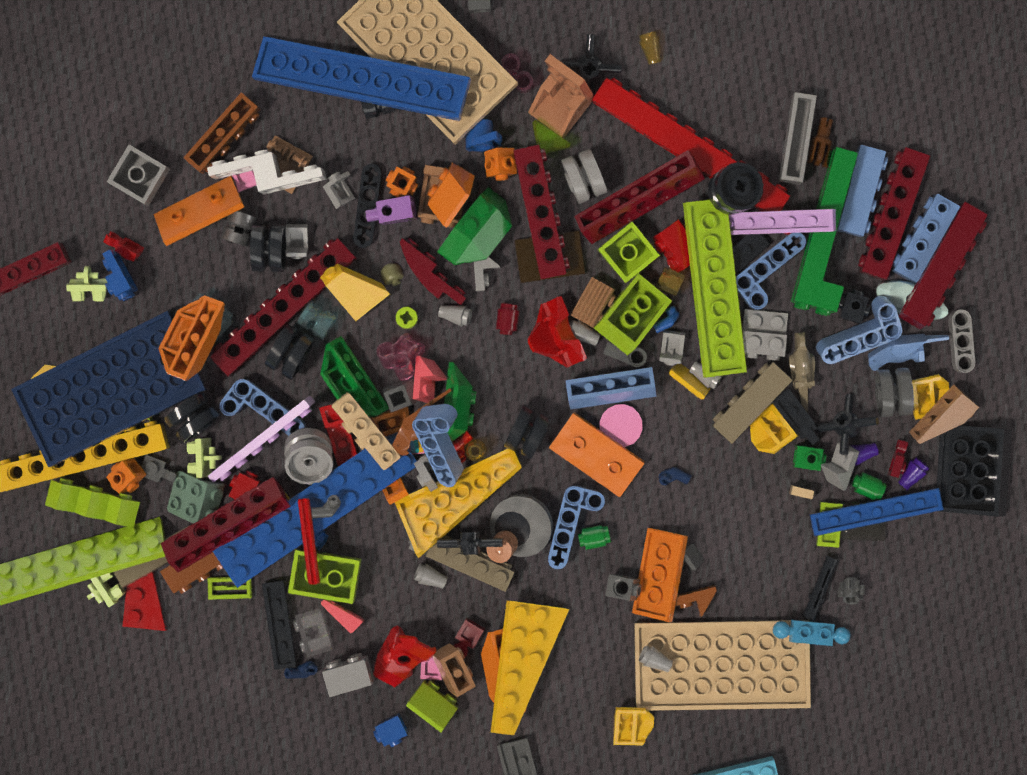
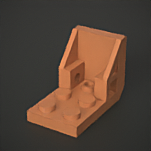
[528,54,594,139]

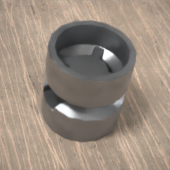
[221,211,257,247]

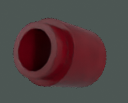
[496,303,519,335]

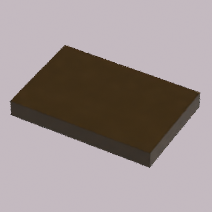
[514,231,585,283]

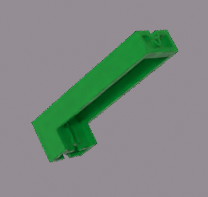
[790,147,858,316]

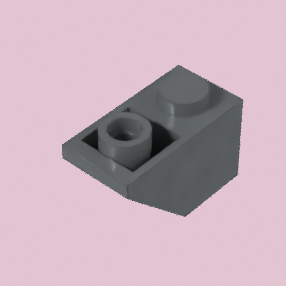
[382,376,418,413]

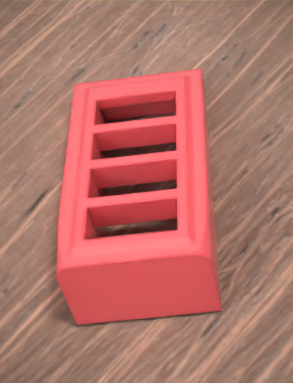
[321,599,364,633]

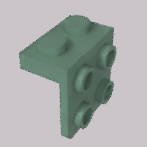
[167,471,225,524]

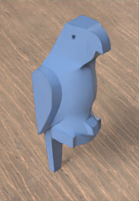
[868,334,949,371]

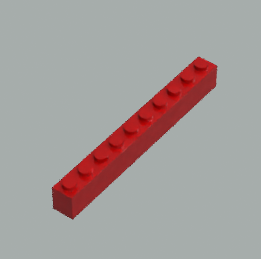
[592,78,790,212]

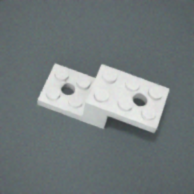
[207,150,327,195]

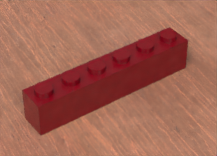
[898,202,987,330]

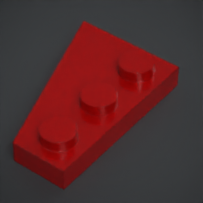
[123,571,166,631]

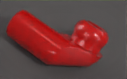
[452,431,473,462]

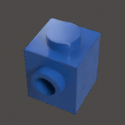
[373,713,409,747]

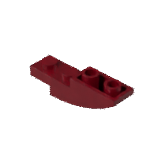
[399,238,466,306]

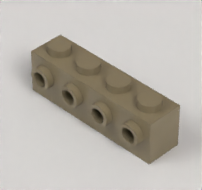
[712,362,792,444]
[426,535,515,592]

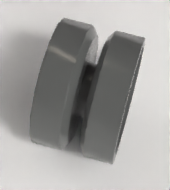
[875,368,914,417]

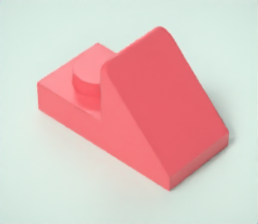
[413,356,447,403]

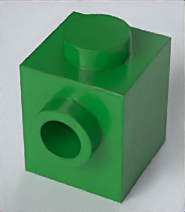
[792,445,826,471]

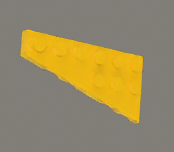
[395,449,522,558]
[491,601,569,735]

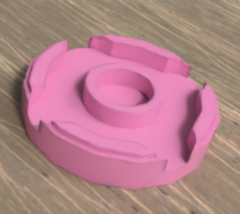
[599,404,642,447]

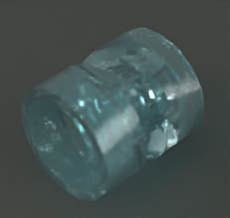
[297,301,337,340]

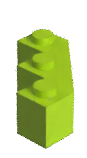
[45,478,140,527]

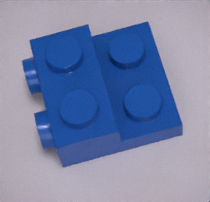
[102,250,138,302]

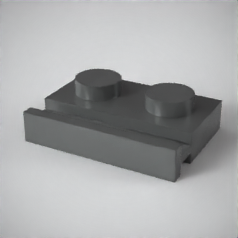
[497,737,537,775]

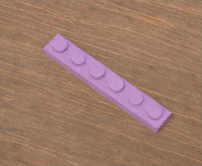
[728,209,836,235]
[208,395,315,482]

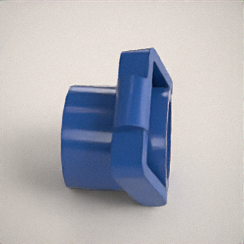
[465,119,503,152]

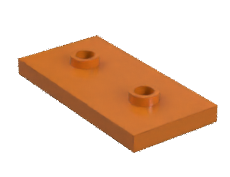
[154,176,244,246]
[549,412,645,497]
[632,528,688,622]

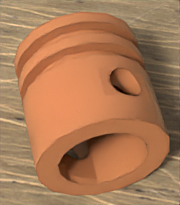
[487,531,518,563]

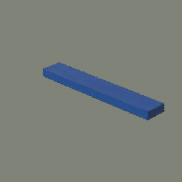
[809,488,943,536]

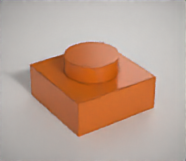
[382,477,409,505]

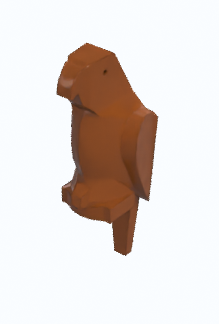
[392,388,452,455]

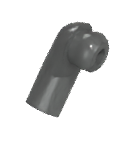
[311,495,341,518]

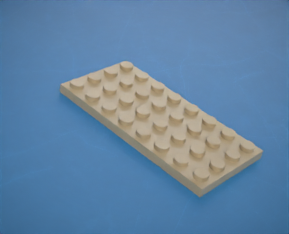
[337,0,518,145]
[634,620,811,710]

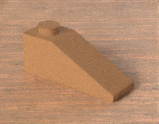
[909,384,979,444]

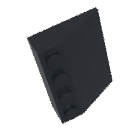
[936,426,1012,517]

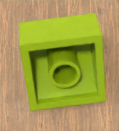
[597,222,660,283]
[406,680,458,732]

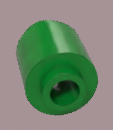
[852,472,886,500]
[578,525,611,550]

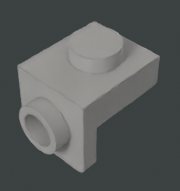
[323,171,355,209]
[285,224,309,259]
[659,330,686,366]
[414,455,438,492]

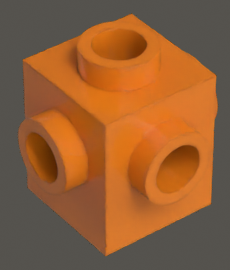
[484,148,517,181]
[386,166,419,198]
[106,458,147,494]

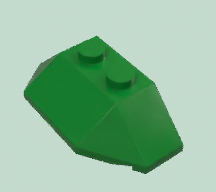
[437,187,512,265]
[320,336,389,417]
[444,362,477,442]

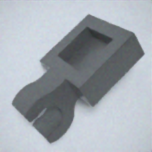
[141,455,177,483]

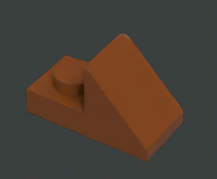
[370,406,409,436]
[675,585,717,617]

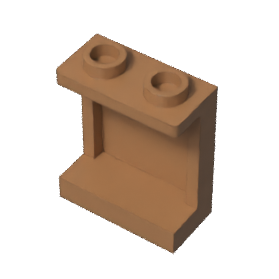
[417,165,464,228]

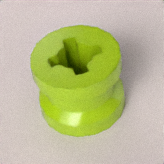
[396,307,418,329]

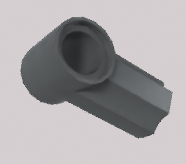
[603,340,647,367]

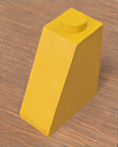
[320,264,390,321]

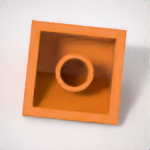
[427,162,475,228]

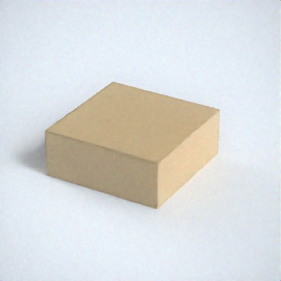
[789,485,814,499]

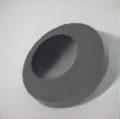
[490,494,553,557]

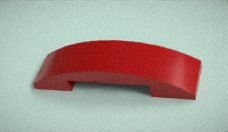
[319,403,357,467]

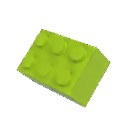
[594,273,672,356]
[288,548,362,604]

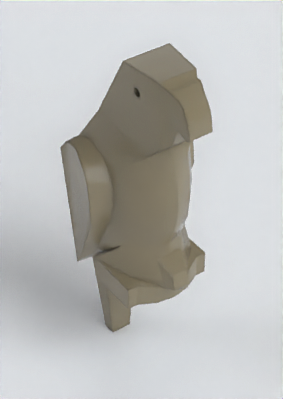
[789,332,815,412]

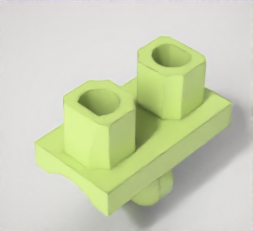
[66,266,107,301]
[187,438,222,478]
[87,572,126,607]

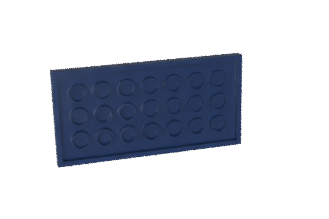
[11,311,207,468]

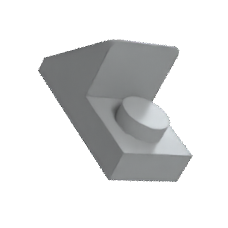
[474,257,501,292]
[821,442,859,491]

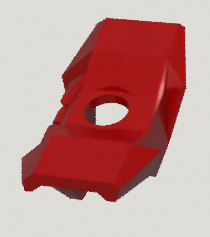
[528,296,587,368]
[373,626,437,687]

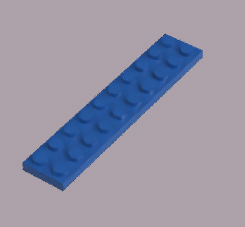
[252,36,471,121]
[213,432,417,588]

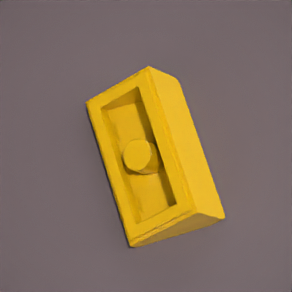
[668,364,711,400]

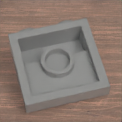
[742,309,788,361]

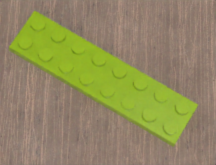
[683,200,747,378]
[0,517,165,605]

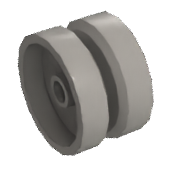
[561,148,607,204]
[284,428,333,485]

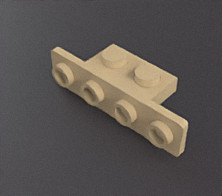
[332,393,400,470]

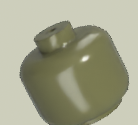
[381,263,404,286]

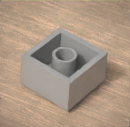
[107,145,170,206]
[322,653,375,697]

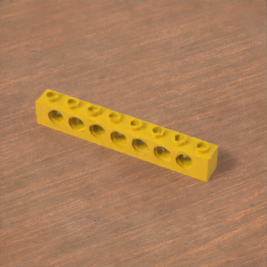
[0,420,170,492]

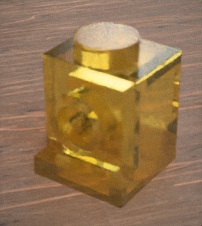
[656,268,685,296]

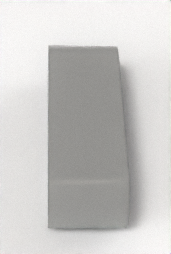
[948,310,975,373]

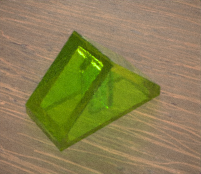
[532,120,571,154]

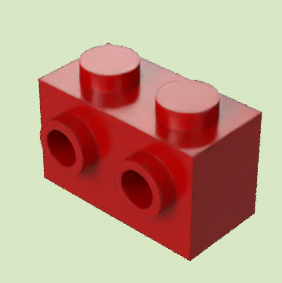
[652,219,690,273]

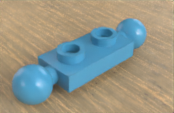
[772,620,851,646]

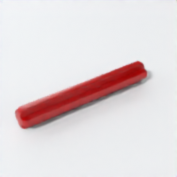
[298,498,320,585]

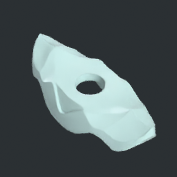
[876,280,948,320]

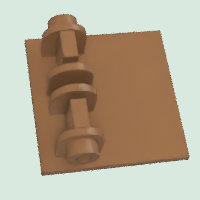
[266,136,313,194]

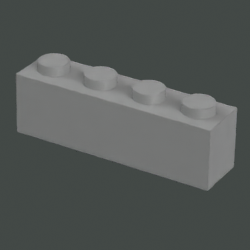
[779,92,817,185]

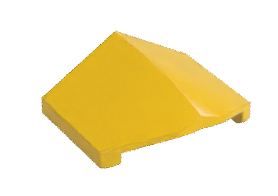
[912,374,949,420]
[750,403,798,454]
[613,707,654,745]

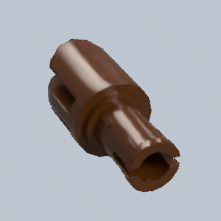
[806,117,833,168]

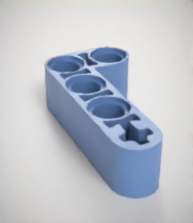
[736,233,806,310]
[816,296,902,364]
[220,379,306,436]
[412,404,464,487]
[548,485,605,569]

